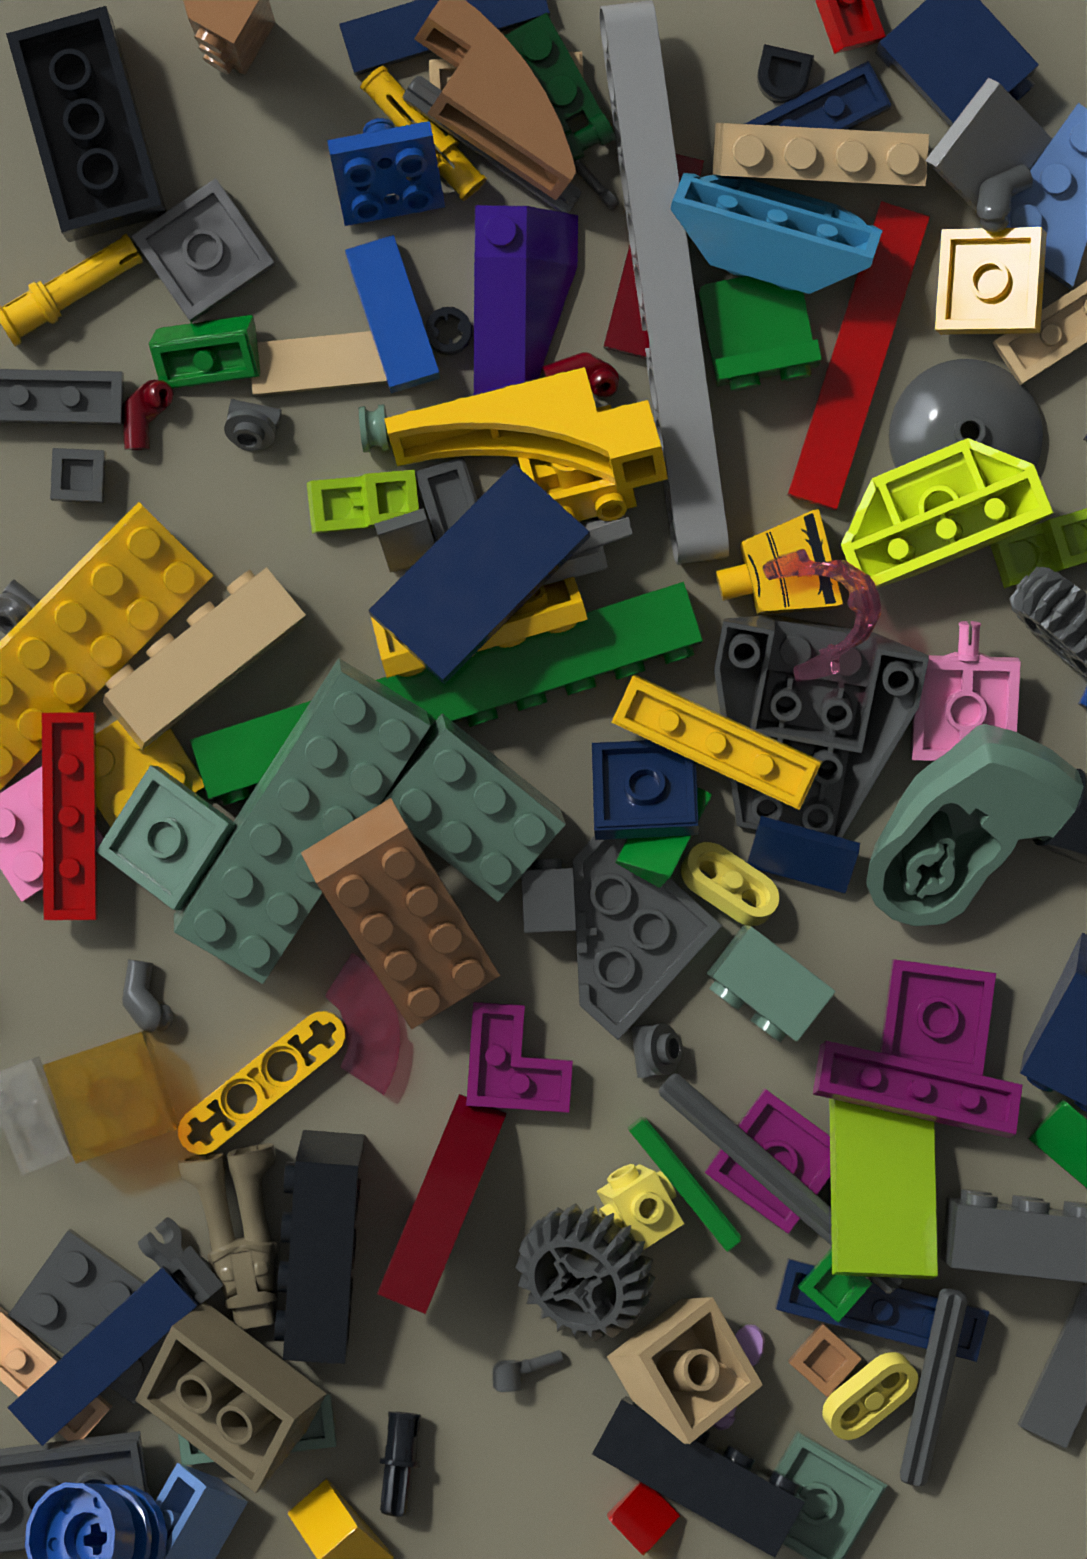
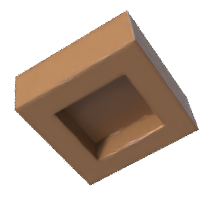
[788,1323,862,1398]

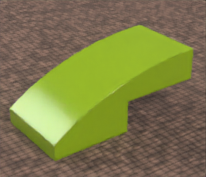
[307,470,419,534]
[990,508,1087,589]

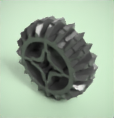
[1009,567,1087,678]
[515,1203,656,1342]

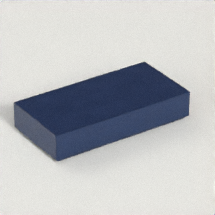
[747,816,860,894]

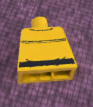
[716,509,843,615]

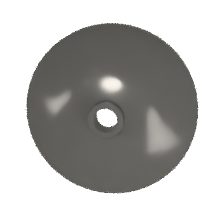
[888,359,1043,468]

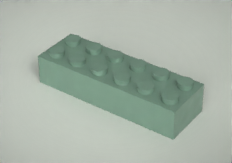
[174,658,431,984]

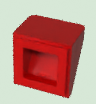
[607,1482,680,1556]

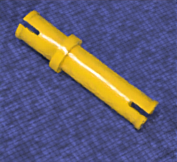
[360,65,487,201]

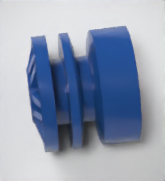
[25,1482,167,1559]

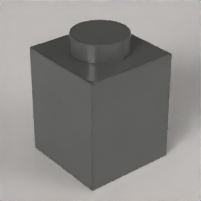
[521,858,576,933]

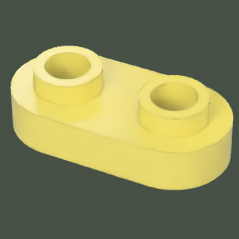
[681,842,779,926]
[822,1352,918,1440]

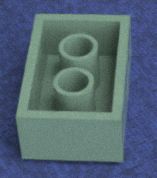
[380,713,566,902]
[706,925,836,1043]

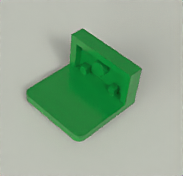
[699,276,822,391]

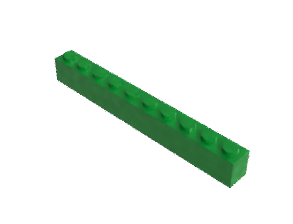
[190,581,703,806]

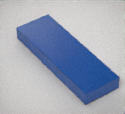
[345,235,440,394]

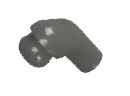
[977,164,1033,233]
[122,959,173,1033]

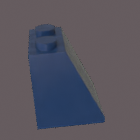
[1020,933,1087,1112]

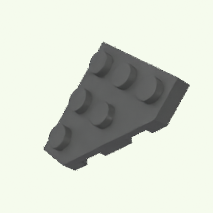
[573,835,722,1040]

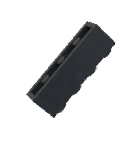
[592,1396,807,1558]

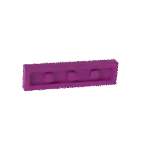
[813,1040,1023,1139]

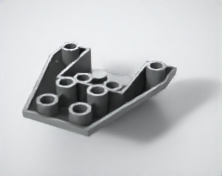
[714,615,929,838]

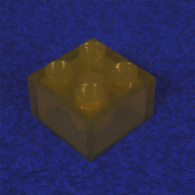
[43,1030,179,1164]

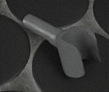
[493,1350,563,1392]

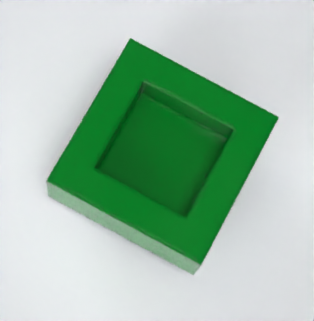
[798,1247,872,1323]

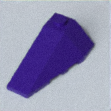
[473,205,578,396]

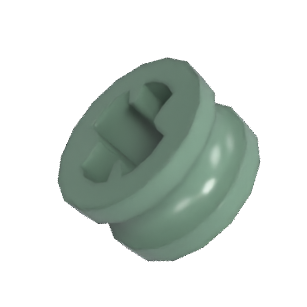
[359,404,390,453]

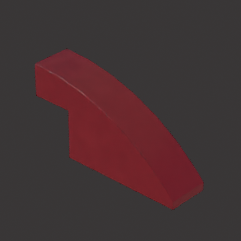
[377,1094,507,1314]

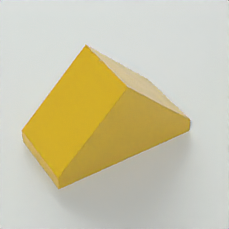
[287,1478,394,1559]

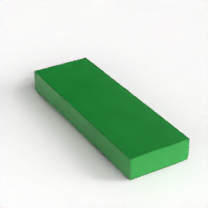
[628,1116,741,1252]

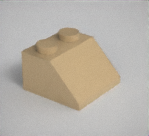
[607,1297,763,1444]

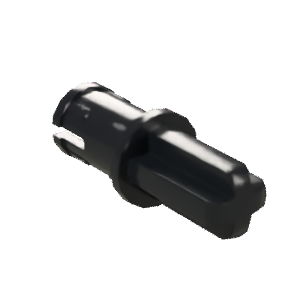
[379,1411,421,1517]

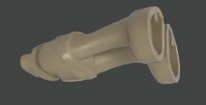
[178,1143,279,1329]

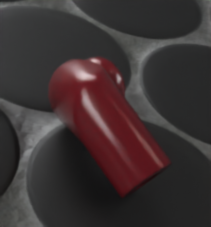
[542,352,619,398]
[123,379,174,451]

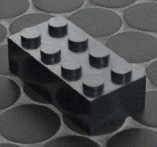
[6,6,166,242]

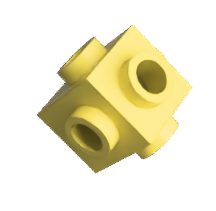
[596,1164,684,1250]

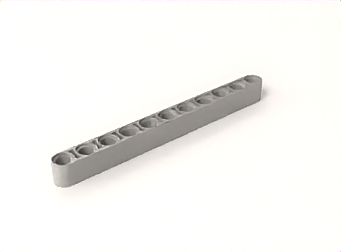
[599,0,729,565]

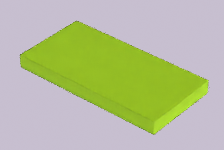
[829,1098,938,1279]

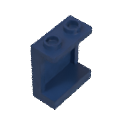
[875,0,1039,127]

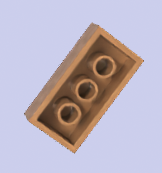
[301,798,500,1030]

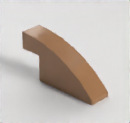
[414,0,576,200]

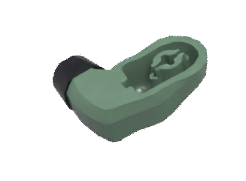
[866,724,1087,926]

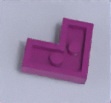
[466,1002,573,1113]

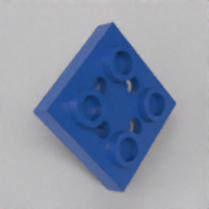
[327,118,445,226]

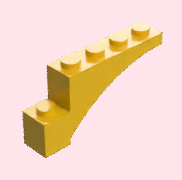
[384,367,668,492]

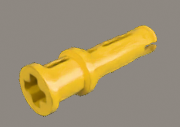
[0,234,143,347]

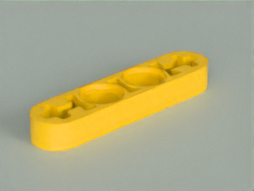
[178,1011,346,1155]

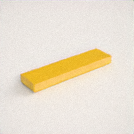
[611,675,822,810]

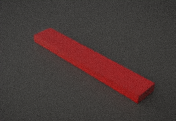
[787,201,930,511]

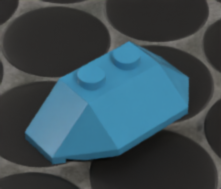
[670,173,883,294]

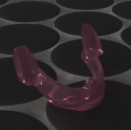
[763,549,881,681]

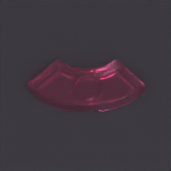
[325,952,401,1095]

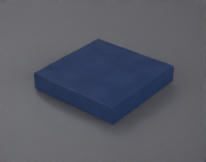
[592,740,699,840]

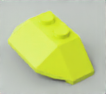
[841,438,1054,593]

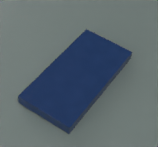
[368,463,591,684]

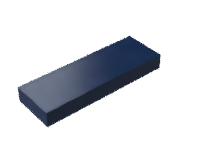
[745,61,892,179]

